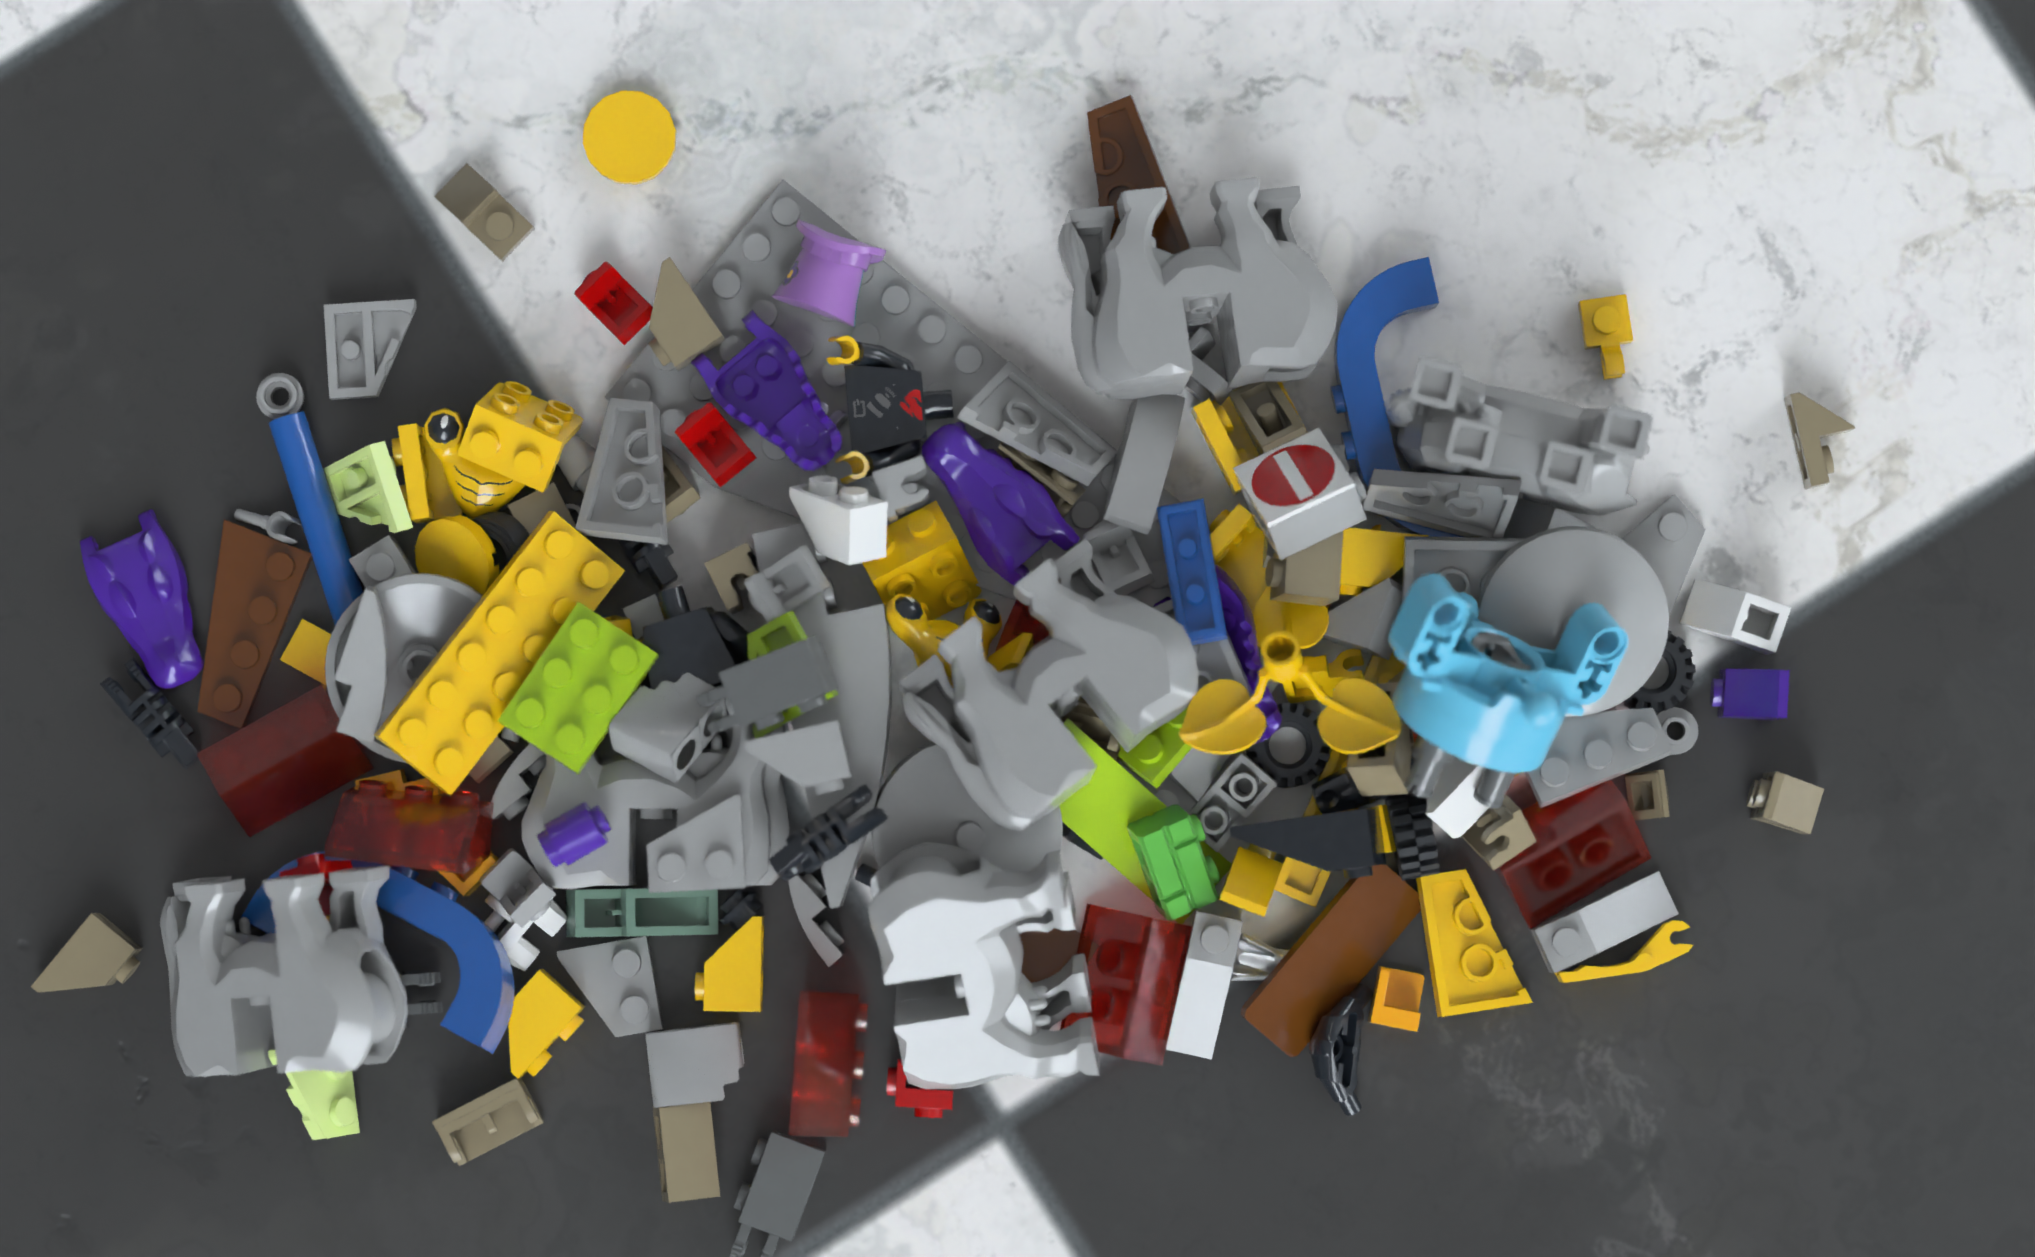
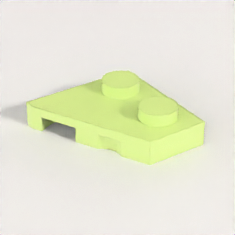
[323,441,413,533]
[268,1049,360,1140]

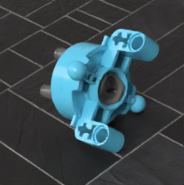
[1389,573,1629,809]

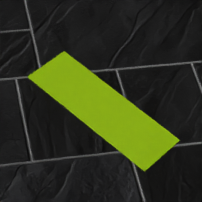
[1059,718,1231,926]

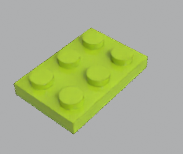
[498,602,659,775]

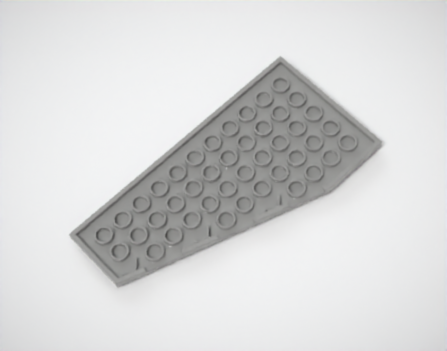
[605,179,1211,608]

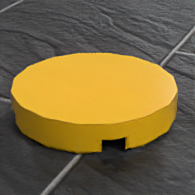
[583,90,677,185]
[415,515,499,595]

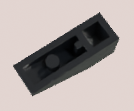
[1230,807,1386,879]

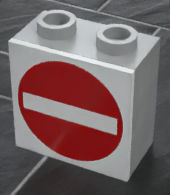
[1233,428,1367,560]

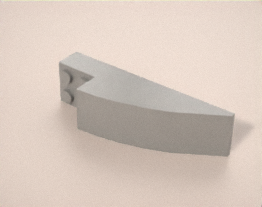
[752,523,892,908]

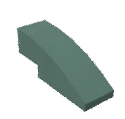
[566,888,718,937]

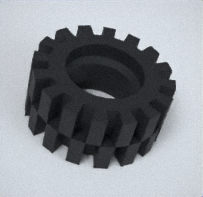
[1623,630,1696,713]
[1245,702,1330,788]
[1385,792,1440,881]

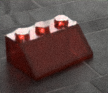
[197,684,374,837]
[324,780,494,874]
[1495,780,1652,929]
[1060,903,1192,1065]
[789,989,868,1137]

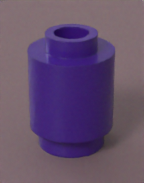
[537,801,612,867]

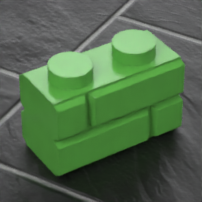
[1127,804,1220,921]

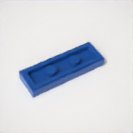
[1157,499,1228,645]

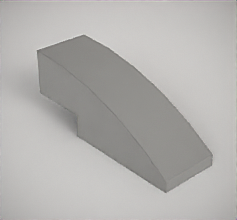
[1103,394,1185,535]
[334,585,388,743]

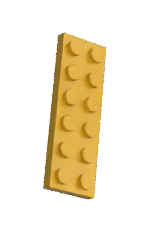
[374,511,625,795]

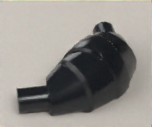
[1309,984,1373,1116]

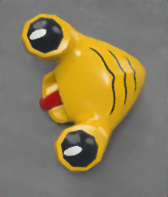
[424,408,560,519]
[885,594,1002,688]

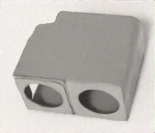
[609,673,727,784]
[646,1022,745,1108]

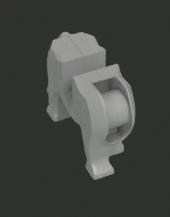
[1058,178,1337,400]
[1385,356,1653,516]
[898,538,1198,831]
[522,696,789,890]
[868,842,1100,1090]
[160,865,408,1077]

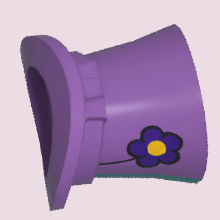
[772,219,886,328]

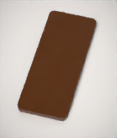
[1241,864,1421,1057]

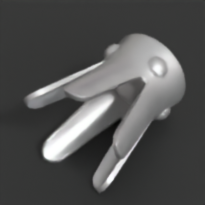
[1231,932,1289,981]

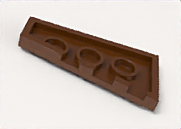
[1087,95,1191,254]
[197,519,312,729]

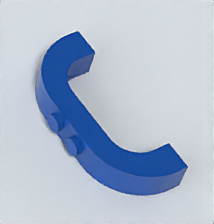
[1330,257,1463,537]
[241,850,515,1054]

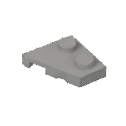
[324,299,417,400]
[1622,494,1705,616]
[647,795,746,893]
[557,936,664,1037]

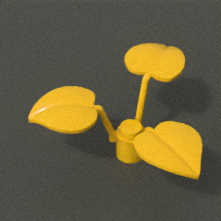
[1178,586,1401,754]

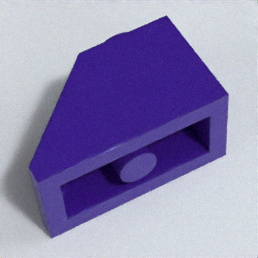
[1710,669,1790,721]

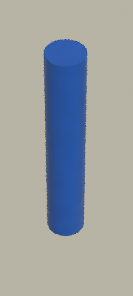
[268,412,363,626]

